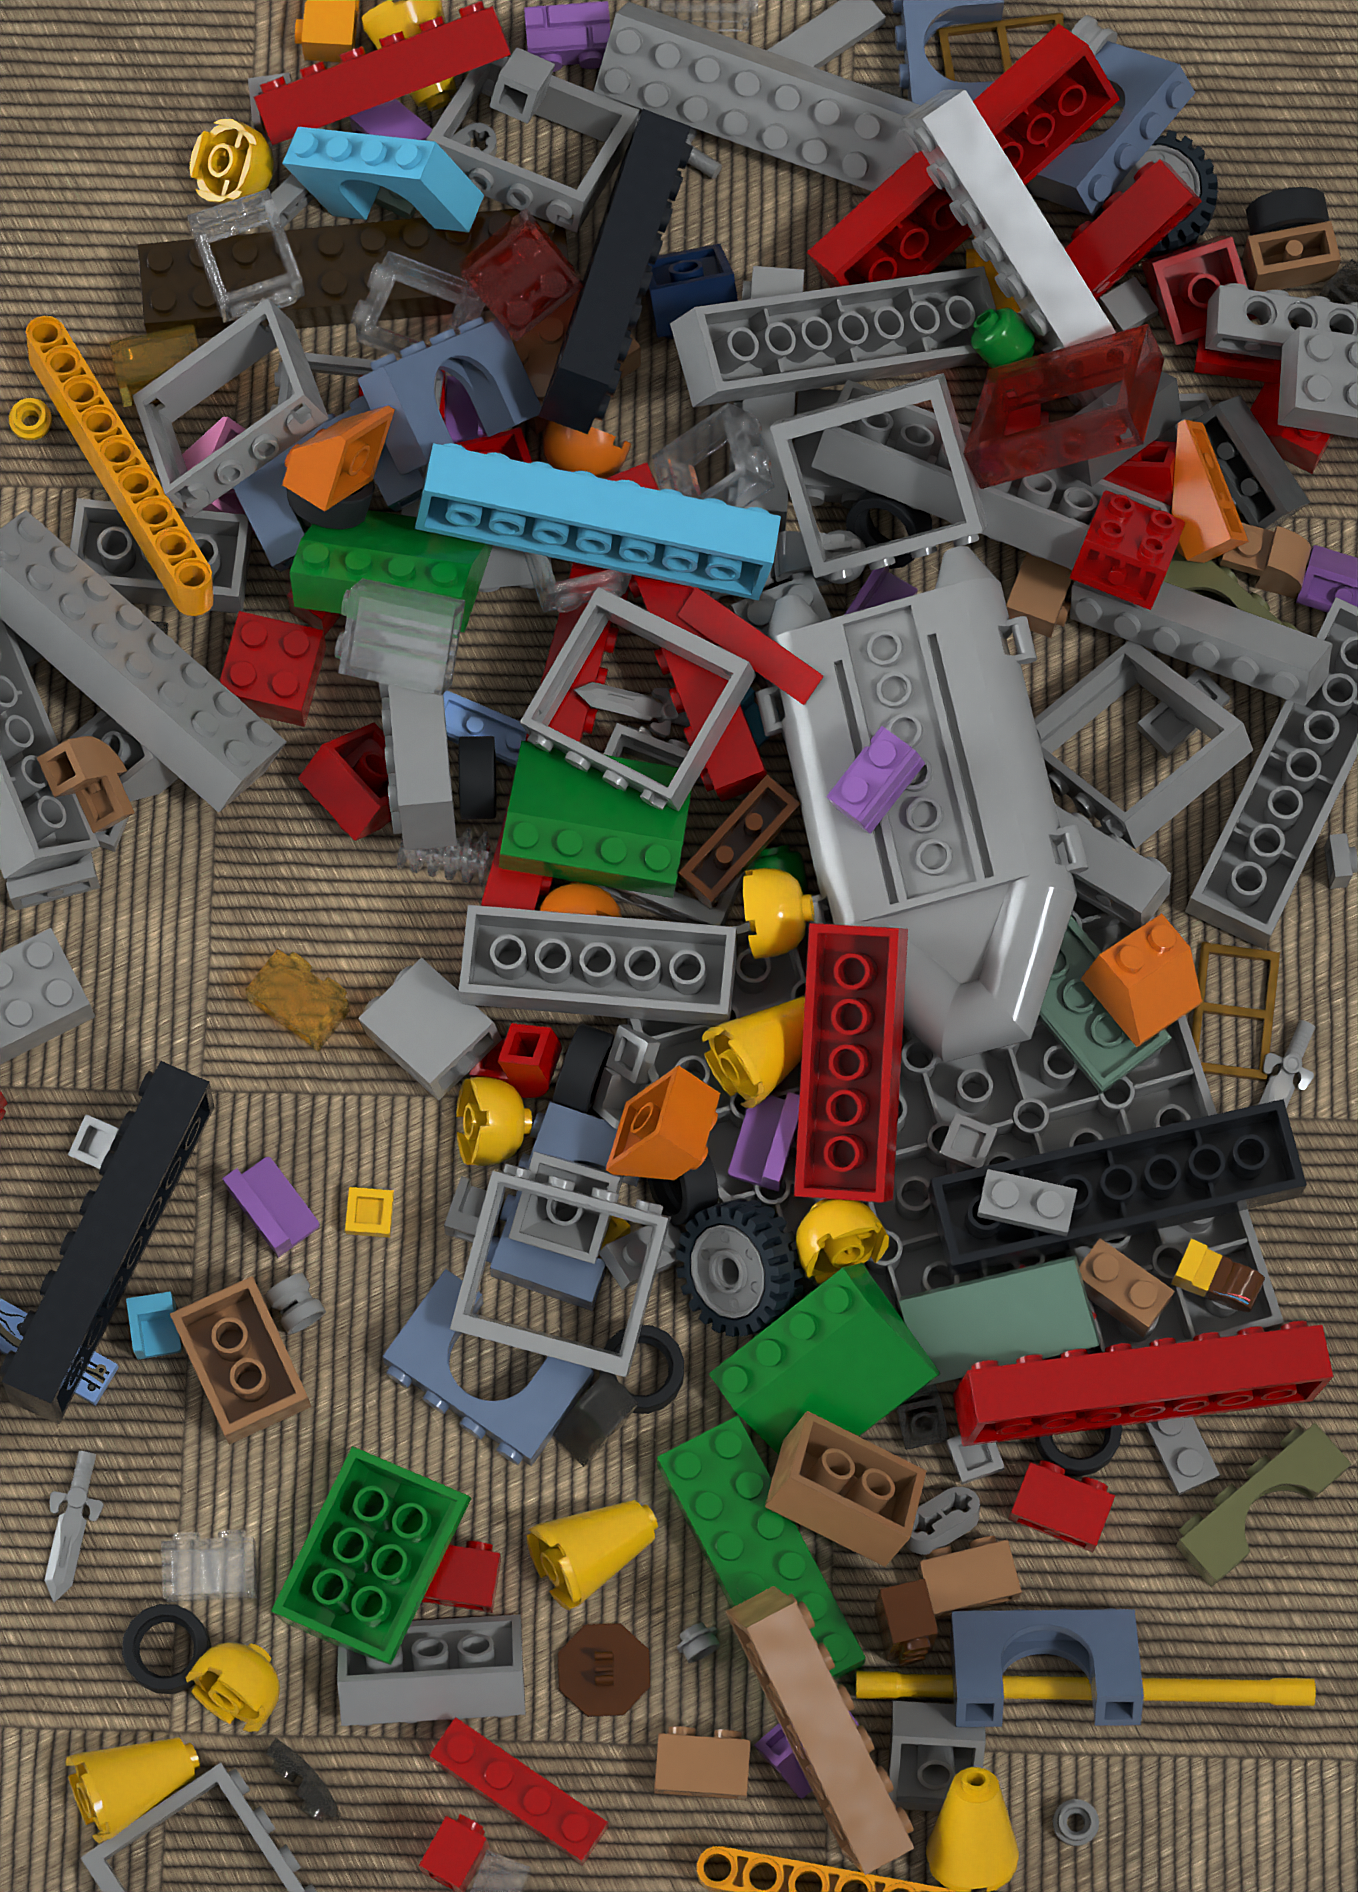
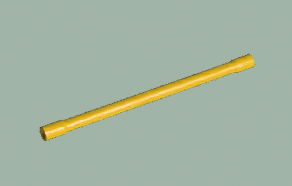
[855,1671,1316,1706]

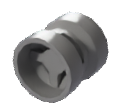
[265,1273,326,1335]

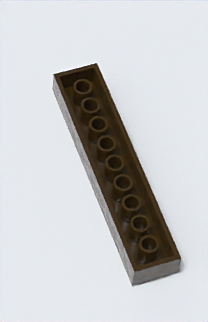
[137,209,572,343]

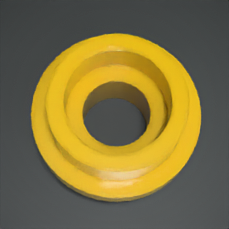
[9,398,52,440]

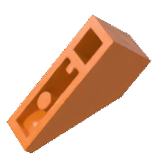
[1172,419,1249,563]

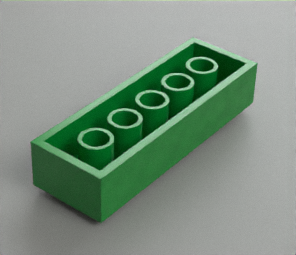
[657,1415,866,1680]

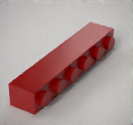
[254,0,511,145]

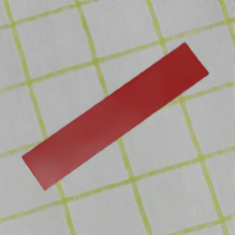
[677,587,824,705]

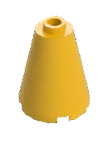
[361,0,457,111]
[702,996,805,1108]
[526,1500,658,1610]
[66,1737,200,1844]
[926,1767,1019,1892]

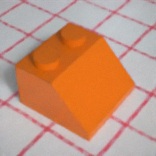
[282,405,395,512]
[1081,913,1202,1047]
[606,1065,721,1180]

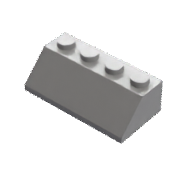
[337,1614,526,1726]

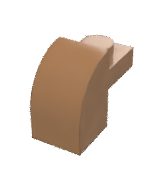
[1219,522,1311,599]
[37,736,135,833]

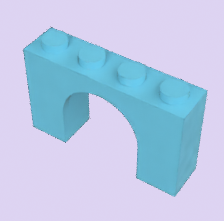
[282,127,484,232]

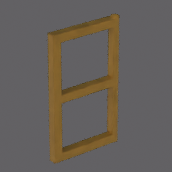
[936,12,1064,81]
[1191,941,1280,1081]

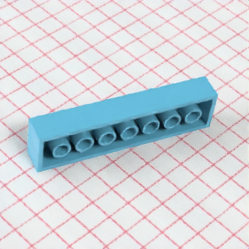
[415,443,781,601]

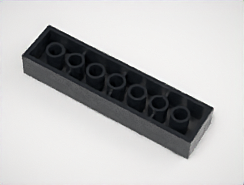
[538,109,693,434]
[0,1061,215,1424]
[928,1099,1307,1277]

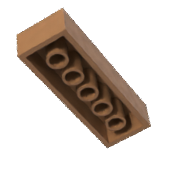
[725,1586,914,1875]

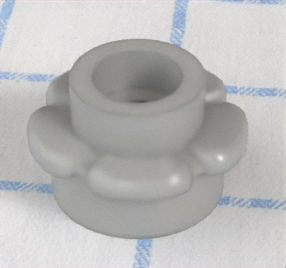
[677,1623,720,1663]

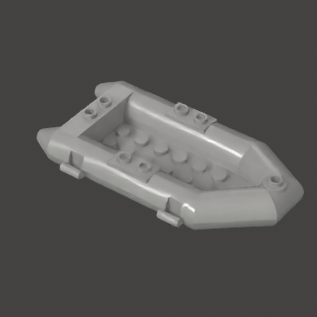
[756,546,1088,1062]

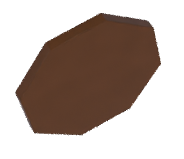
[558,1623,651,1717]

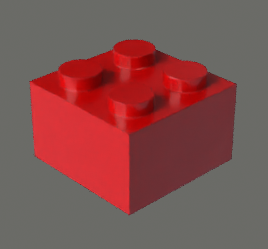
[219,611,327,727]

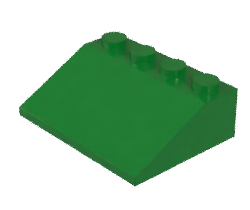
[289,510,493,632]
[499,740,692,898]
[709,1263,941,1455]
[271,1446,472,1665]

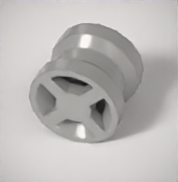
[1071,15,1117,56]

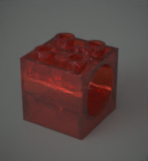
[459,208,584,342]

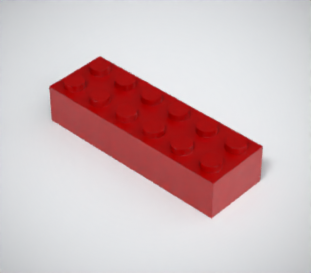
[794,923,908,1202]

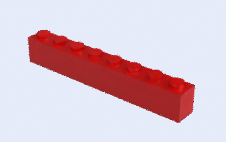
[605,462,767,802]

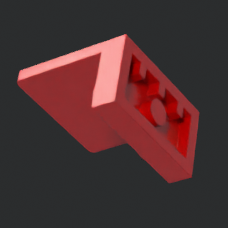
[1069,490,1185,610]

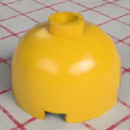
[190,119,274,206]
[743,868,814,959]
[456,1077,532,1166]
[796,1199,889,1284]
[186,1643,280,1732]

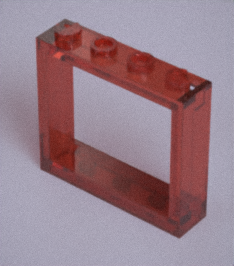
[963,324,1165,489]

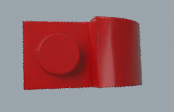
[469,1023,562,1098]

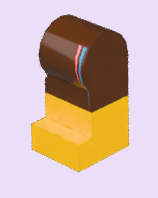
[1171,1238,1265,1312]

